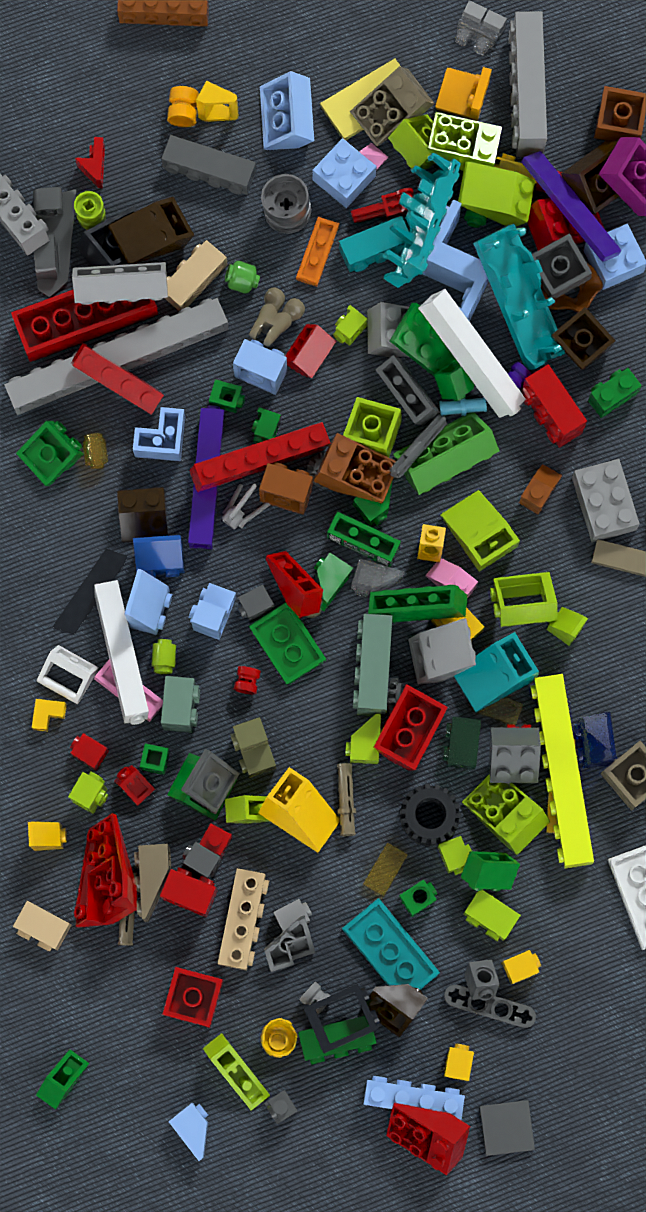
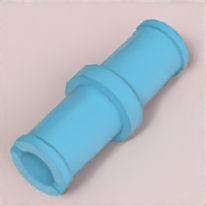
[439,397,487,416]

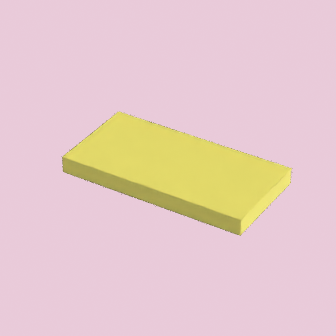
[320,59,401,141]

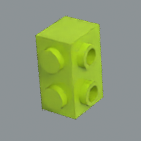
[68,772,108,814]

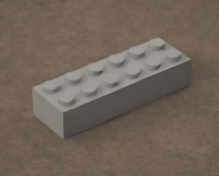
[508,11,547,157]

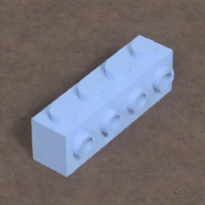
[363,1076,465,1120]

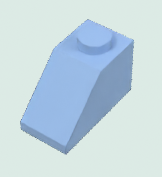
[169,1103,208,1161]

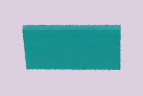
[342,898,440,990]

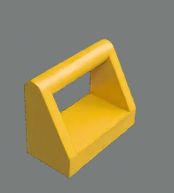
[196,81,239,122]

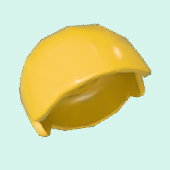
[261,1018,297,1058]

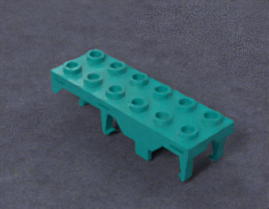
[382,153,461,288]
[473,224,565,370]

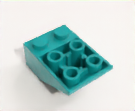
[454,632,539,713]

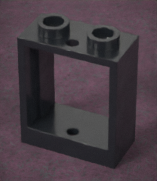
[304,984,380,1054]

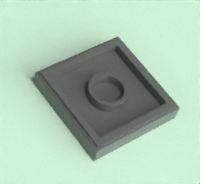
[181,749,240,814]
[479,1100,535,1156]

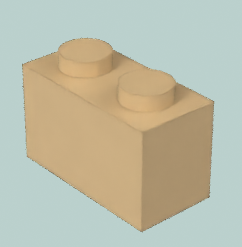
[13,901,72,952]

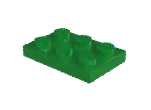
[390,303,456,377]
[249,603,327,686]

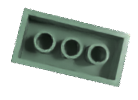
[353,614,392,717]

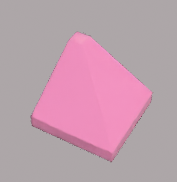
[359,143,388,171]

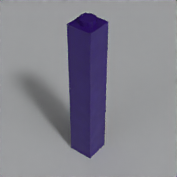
[188,406,225,550]

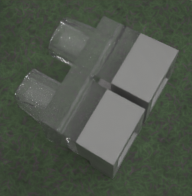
[455,0,507,56]

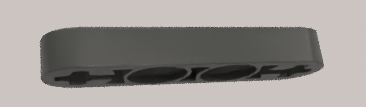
[444,985,536,1028]

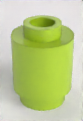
[151,639,176,674]

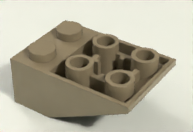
[350,66,435,146]
[134,844,171,922]

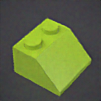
[388,114,435,169]

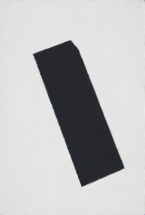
[52,549,128,635]

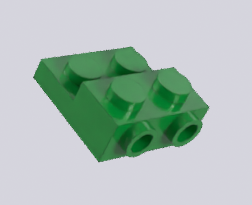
[16,421,83,486]

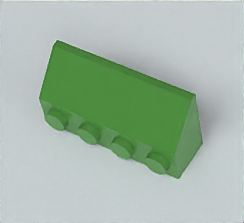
[393,413,499,495]

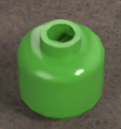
[225,261,260,294]

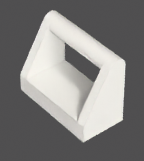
[37,645,99,704]

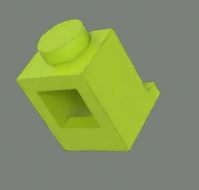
[333,305,368,346]

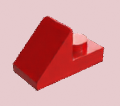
[75,137,105,188]

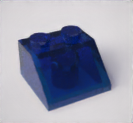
[573,712,617,769]

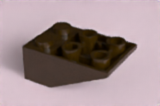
[108,197,194,265]

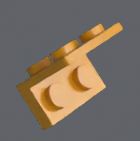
[435,67,492,121]

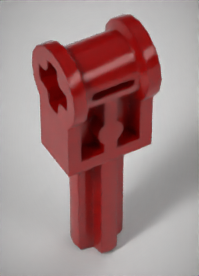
[351,188,414,223]

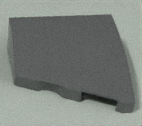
[264,915,316,972]

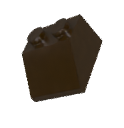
[551,307,616,370]
[117,487,168,543]

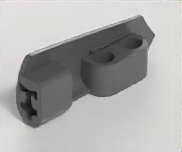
[33,187,76,298]

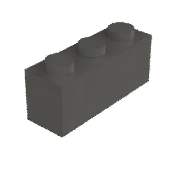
[375,355,440,426]

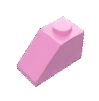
[426,558,478,598]

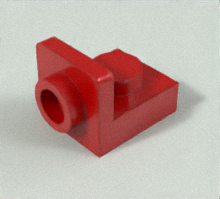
[114,765,155,806]

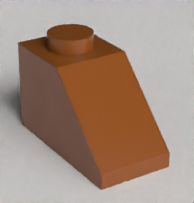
[519,464,562,515]

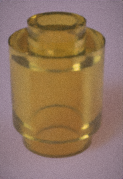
[83,433,108,469]

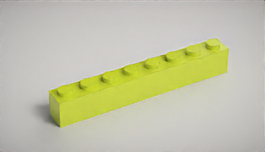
[530,674,594,868]

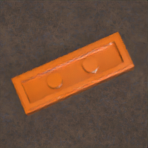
[296,217,339,287]

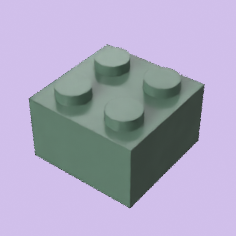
[161,676,200,733]

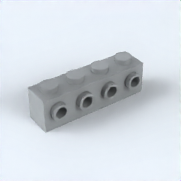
[0,174,50,256]
[72,262,168,305]

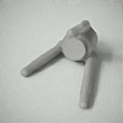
[221,484,270,530]

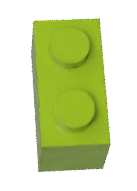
[463,890,521,942]

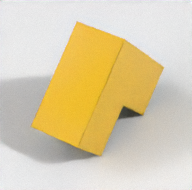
[32,699,67,732]

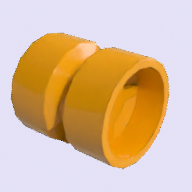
[167,86,199,127]

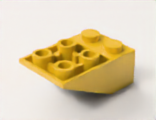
[258,767,340,853]

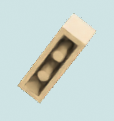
[164,240,227,311]

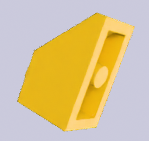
[28,822,67,851]

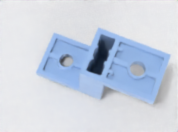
[423,200,489,322]

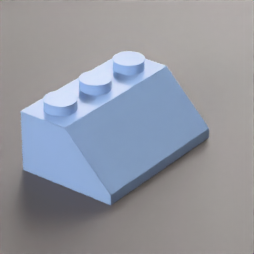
[260,71,314,150]

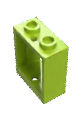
[490,572,557,627]

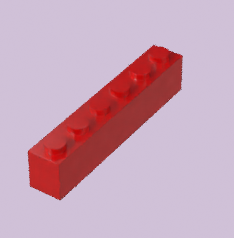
[189,422,331,492]

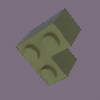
[230,717,276,778]

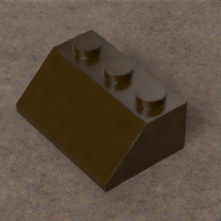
[561,140,619,214]

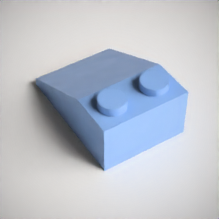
[125,569,172,635]

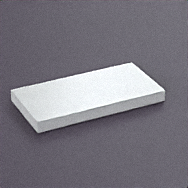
[607,845,646,950]

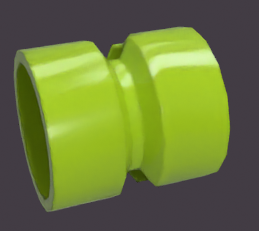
[74,191,106,230]

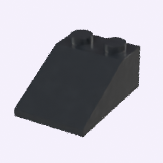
[76,206,138,267]

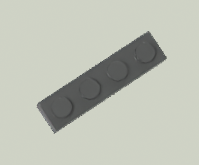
[161,135,256,195]

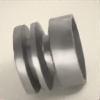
[261,174,312,234]

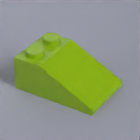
[458,161,535,227]

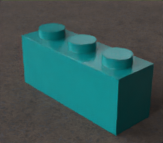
[339,216,409,273]

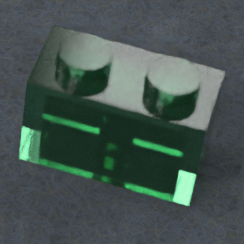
[443,717,481,770]

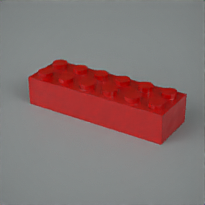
[11,290,158,362]

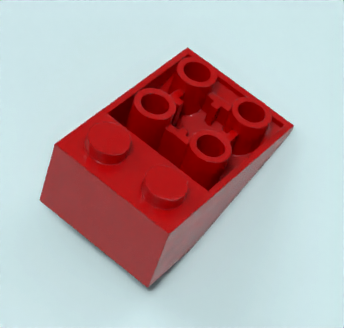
[527,198,604,251]
[386,1103,470,1175]

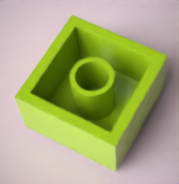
[343,397,402,458]

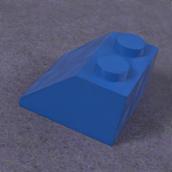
[133,535,185,578]

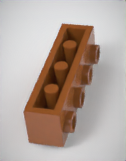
[117,0,209,26]

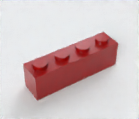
[71,343,164,415]

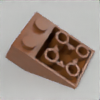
[313,433,396,503]

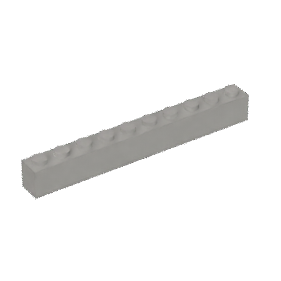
[4,298,229,415]

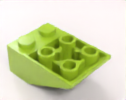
[428,112,502,171]
[440,490,520,572]
[462,775,550,855]

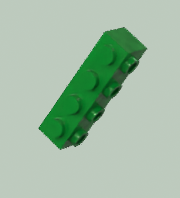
[368,585,467,623]

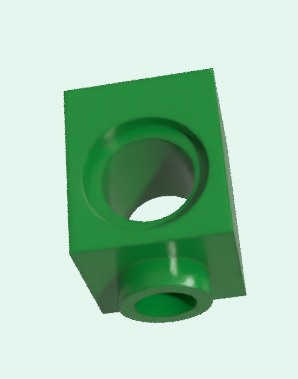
[399,880,438,917]

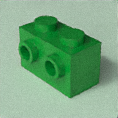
[588,368,642,419]
[461,851,520,891]

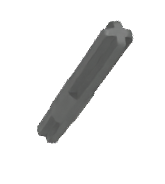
[390,414,447,479]

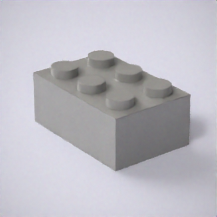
[572,459,640,542]

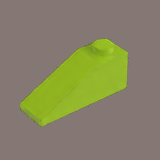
[202,1033,270,1111]

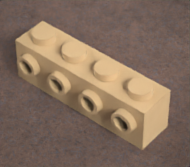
[218,868,269,971]

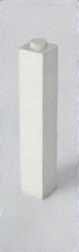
[419,289,526,418]
[94,580,149,725]

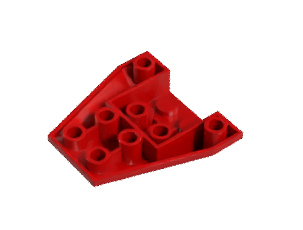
[74,813,137,927]

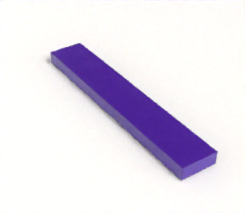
[521,151,622,262]

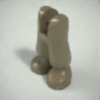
[249,287,305,347]

